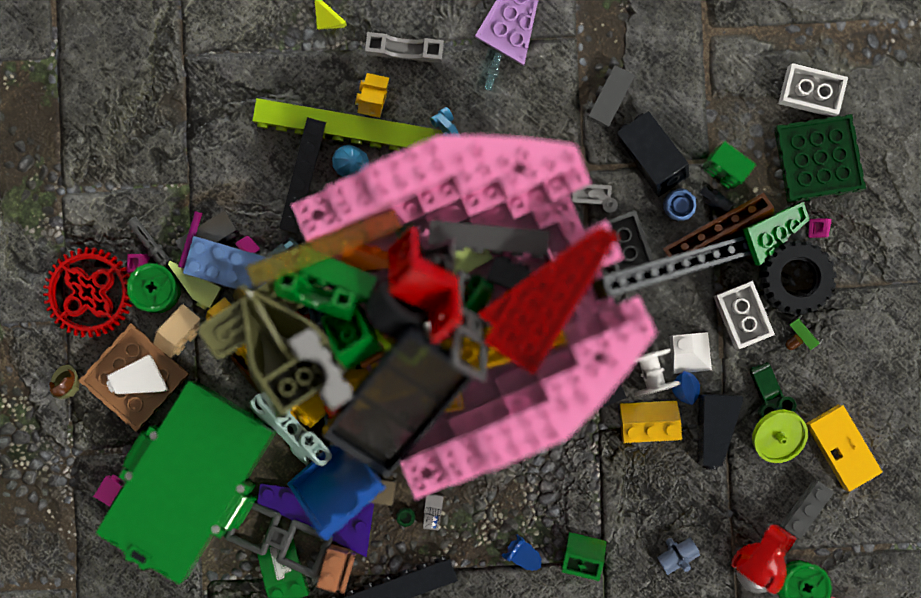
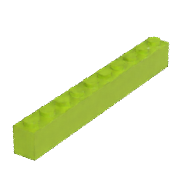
[252,98,443,151]

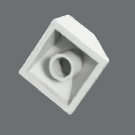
[670,332,712,374]

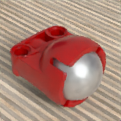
[731,524,796,594]

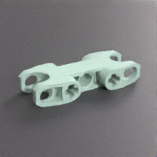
[249,393,332,466]

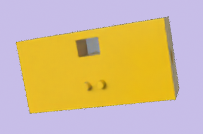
[806,405,883,492]

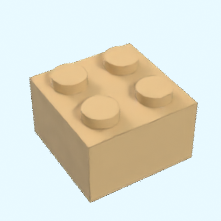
[153,304,200,358]

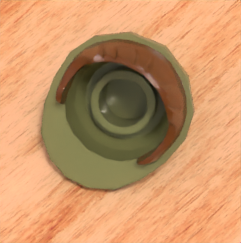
[49,365,80,399]

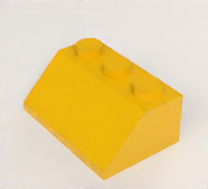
[619,401,682,443]

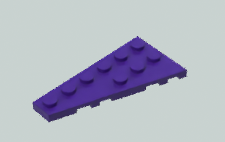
[258,483,374,557]

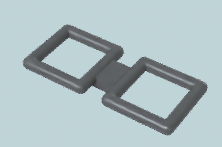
[451,270,490,382]
[225,502,333,579]

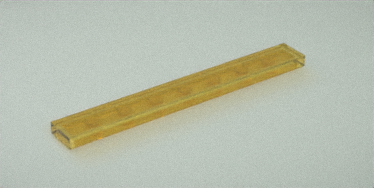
[246,210,402,287]

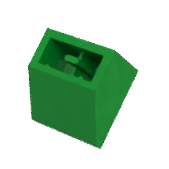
[560,532,607,581]

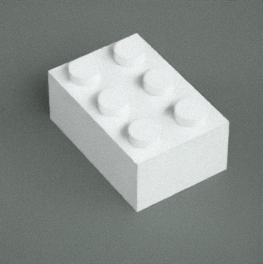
[778,63,848,117]
[713,281,775,349]

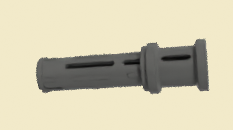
[127,216,173,267]

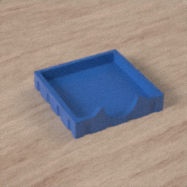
[287,443,386,540]

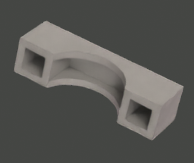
[365,32,444,63]
[287,328,353,411]

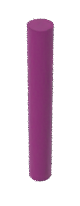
[178,211,203,268]

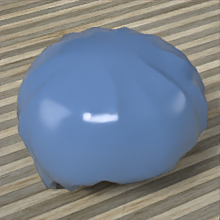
[663,188,696,222]

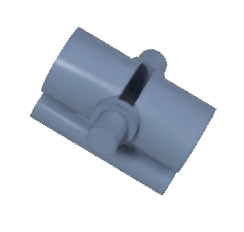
[657,537,700,575]

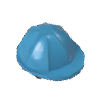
[332,145,369,178]

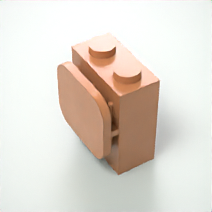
[317,544,356,593]

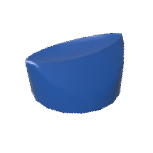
[672,371,700,405]

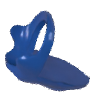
[502,534,542,571]

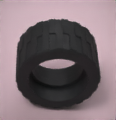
[366,276,429,340]

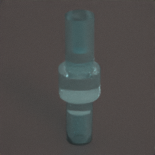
[484,52,502,91]

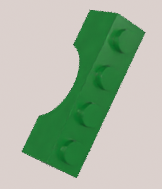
[274,269,357,321]

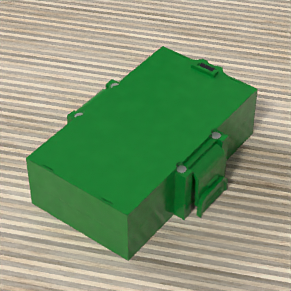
[95,380,277,585]

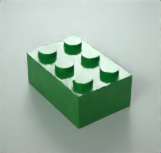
[702,141,756,189]
[320,302,381,370]

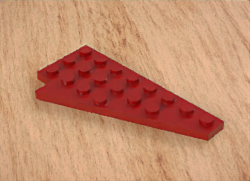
[478,226,619,375]

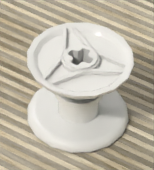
[634,348,681,397]

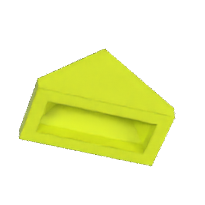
[315,0,346,29]

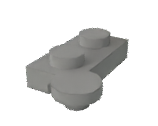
[572,184,618,213]

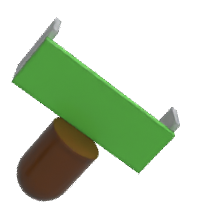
[785,314,823,350]

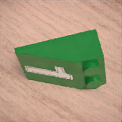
[257,538,310,598]

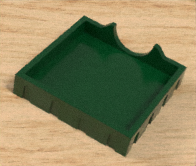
[774,114,866,203]

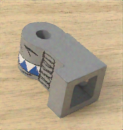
[423,493,444,531]

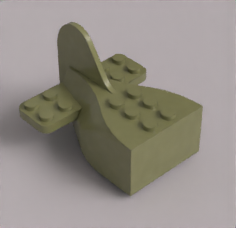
[198,267,348,418]

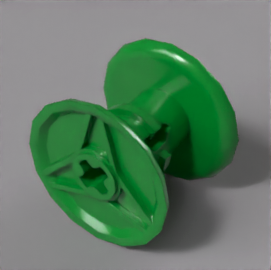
[127,264,181,313]
[777,560,832,598]

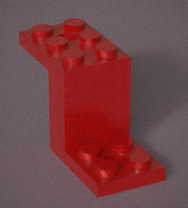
[388,226,462,344]

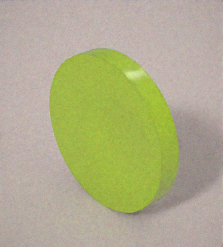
[752,410,808,463]

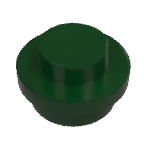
[396,507,415,527]

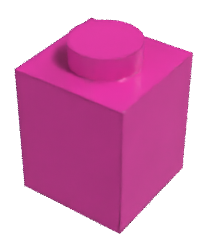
[93,475,125,506]

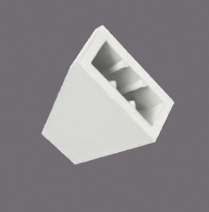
[106,355,169,394]

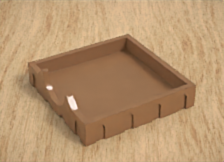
[78,323,190,432]

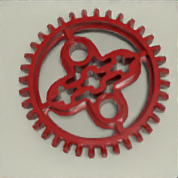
[43,247,133,338]

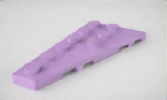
[475,0,538,66]

